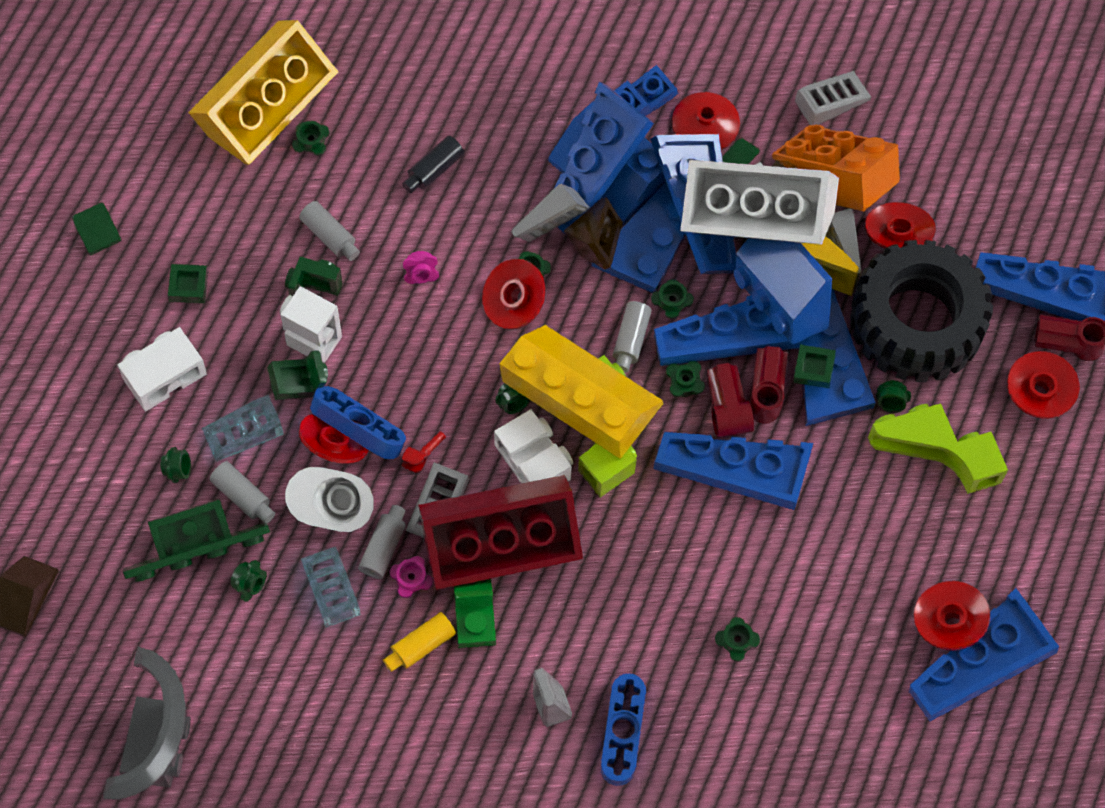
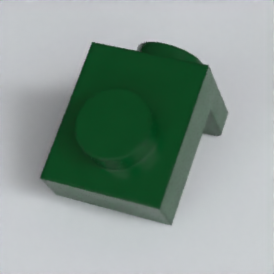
[285,256,343,296]
[267,350,328,400]

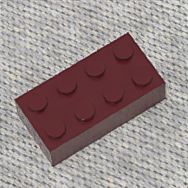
[418,475,583,590]

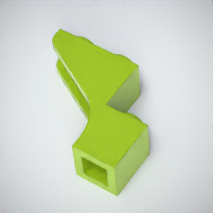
[578,355,637,498]
[868,403,1008,494]

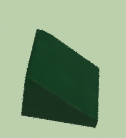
[722,137,760,164]
[72,202,122,256]

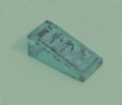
[202,395,284,462]
[301,546,361,628]

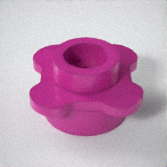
[402,251,439,284]
[390,556,433,598]

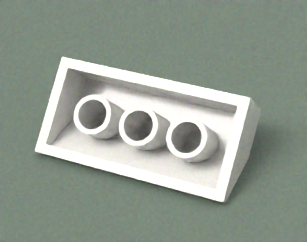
[680,160,839,245]

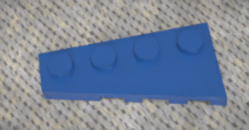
[555,81,654,234]
[650,134,736,274]
[592,182,686,293]
[975,252,1105,321]
[801,289,876,426]
[654,295,802,366]
[653,432,814,510]
[909,588,1059,722]

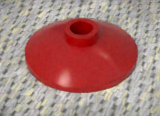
[672,92,740,150]
[865,202,936,249]
[482,259,545,329]
[1007,351,1080,419]
[299,413,369,464]
[914,581,990,650]

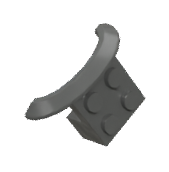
[103,647,191,800]

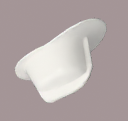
[285,467,373,532]

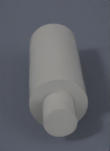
[299,201,360,261]
[613,301,652,373]
[209,461,275,523]
[358,505,406,579]

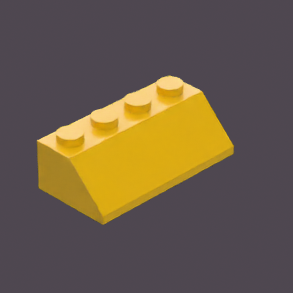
[188,20,338,165]
[499,325,663,459]

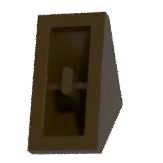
[564,197,623,270]
[0,556,59,637]

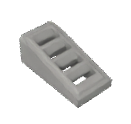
[795,71,871,125]
[511,184,589,242]
[825,208,861,288]
[406,462,470,538]
[533,668,572,727]

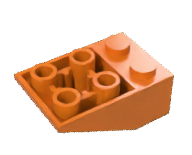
[772,124,900,212]

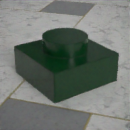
[168,264,208,304]
[794,344,836,389]

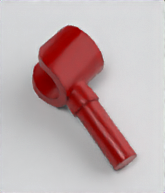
[402,431,446,473]

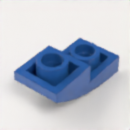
[614,65,679,116]

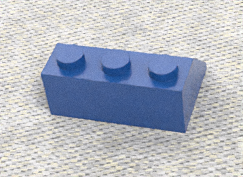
[548,100,666,225]
[733,238,832,345]

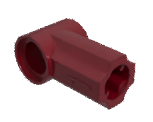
[1034,315,1105,361]
[750,346,788,424]
[706,363,754,438]

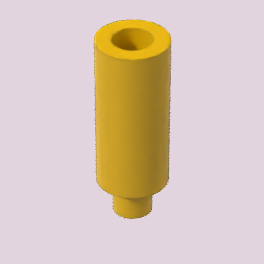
[383,612,456,672]

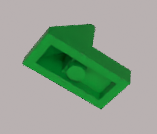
[454,579,496,648]

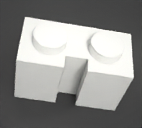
[280,286,342,362]
[117,327,207,412]
[494,409,573,484]

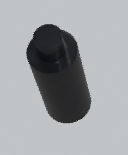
[402,135,464,193]

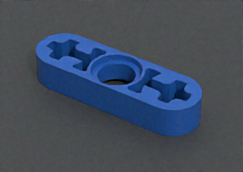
[310,386,406,459]
[600,673,646,786]

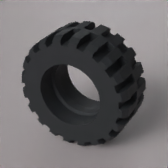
[850,240,993,382]

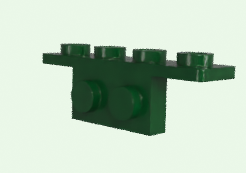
[123,498,270,582]

